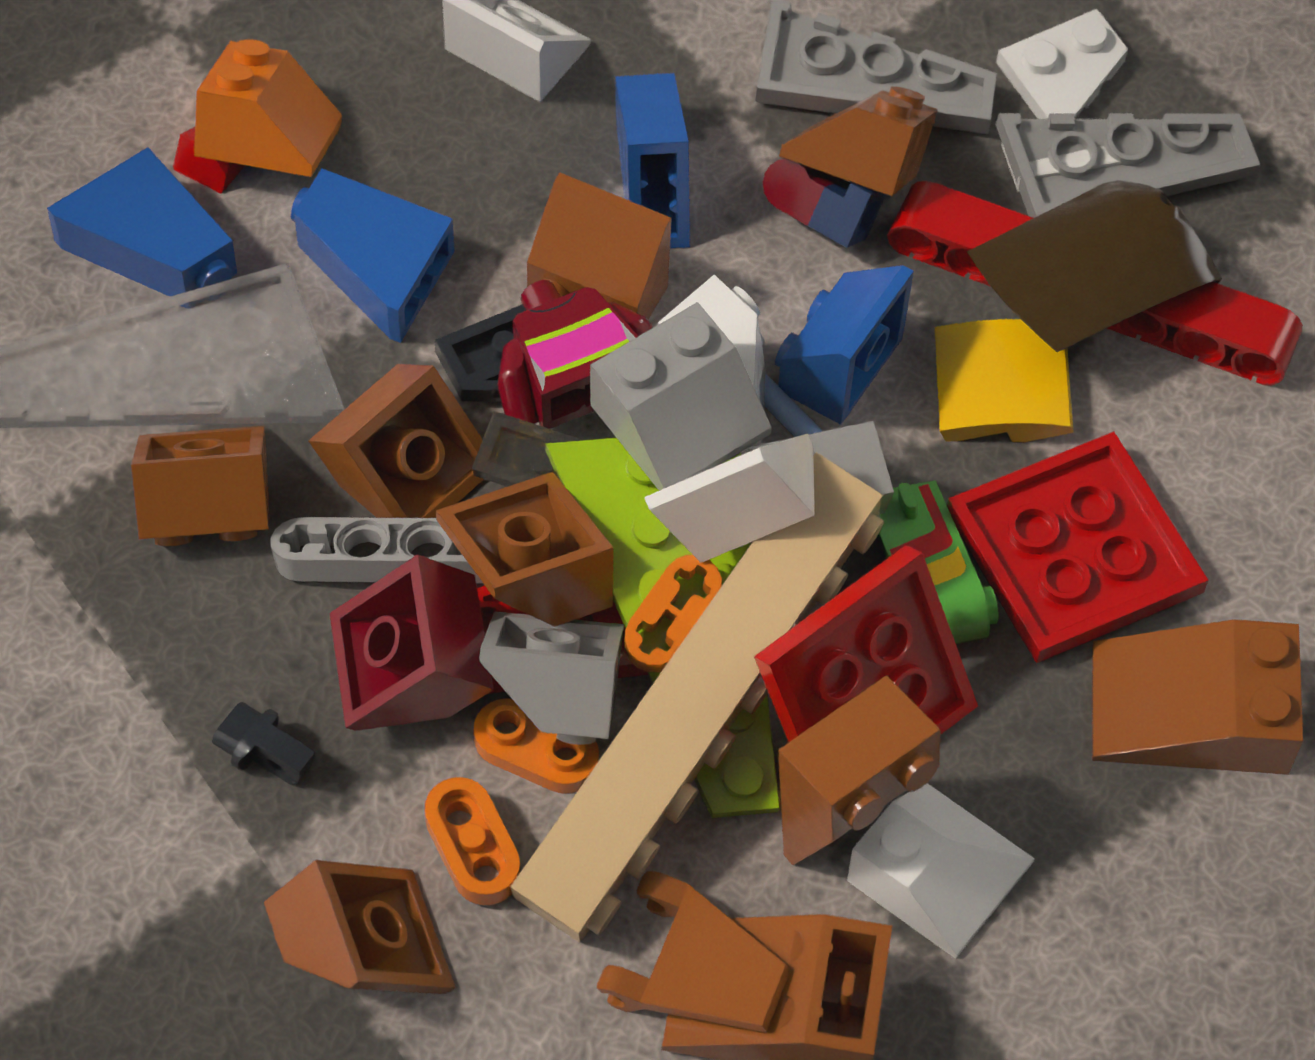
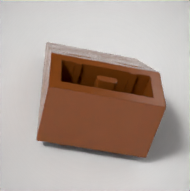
[662,914,892,1060]

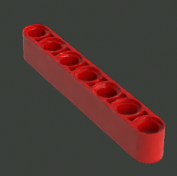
[887,181,1303,386]

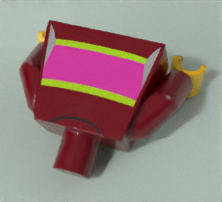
[497,280,653,472]

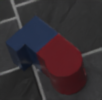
[763,158,887,248]

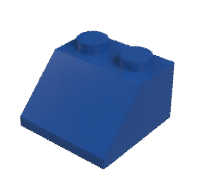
[775,265,914,425]

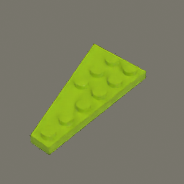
[545,438,779,818]

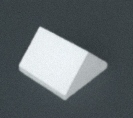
[442,0,591,102]
[644,434,815,563]

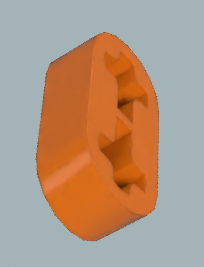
[624,555,722,672]

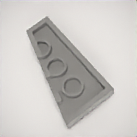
[756,0,997,134]
[996,113,1260,218]

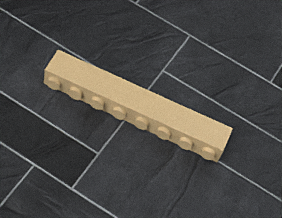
[511,452,885,943]

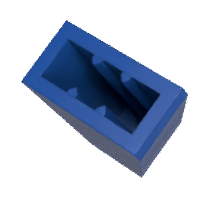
[615,73,690,249]
[47,147,238,305]
[291,168,454,343]

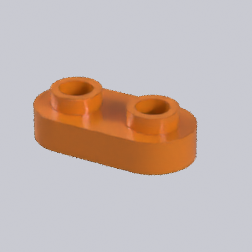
[474,699,599,794]
[425,777,520,905]

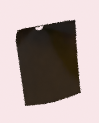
[967,180,1222,352]

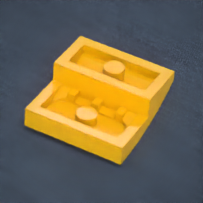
[935,319,1074,442]

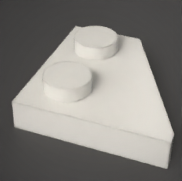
[996,9,1128,119]

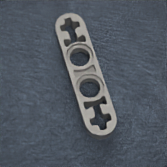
[270,517,483,583]

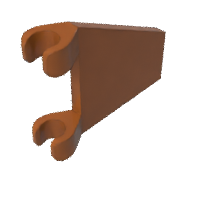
[596,871,790,1032]

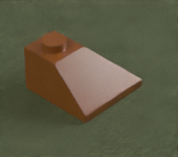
[436,472,614,627]
[264,860,456,994]

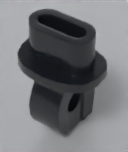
[212,702,315,785]

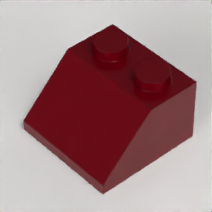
[329,554,494,731]

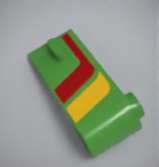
[877,480,998,644]

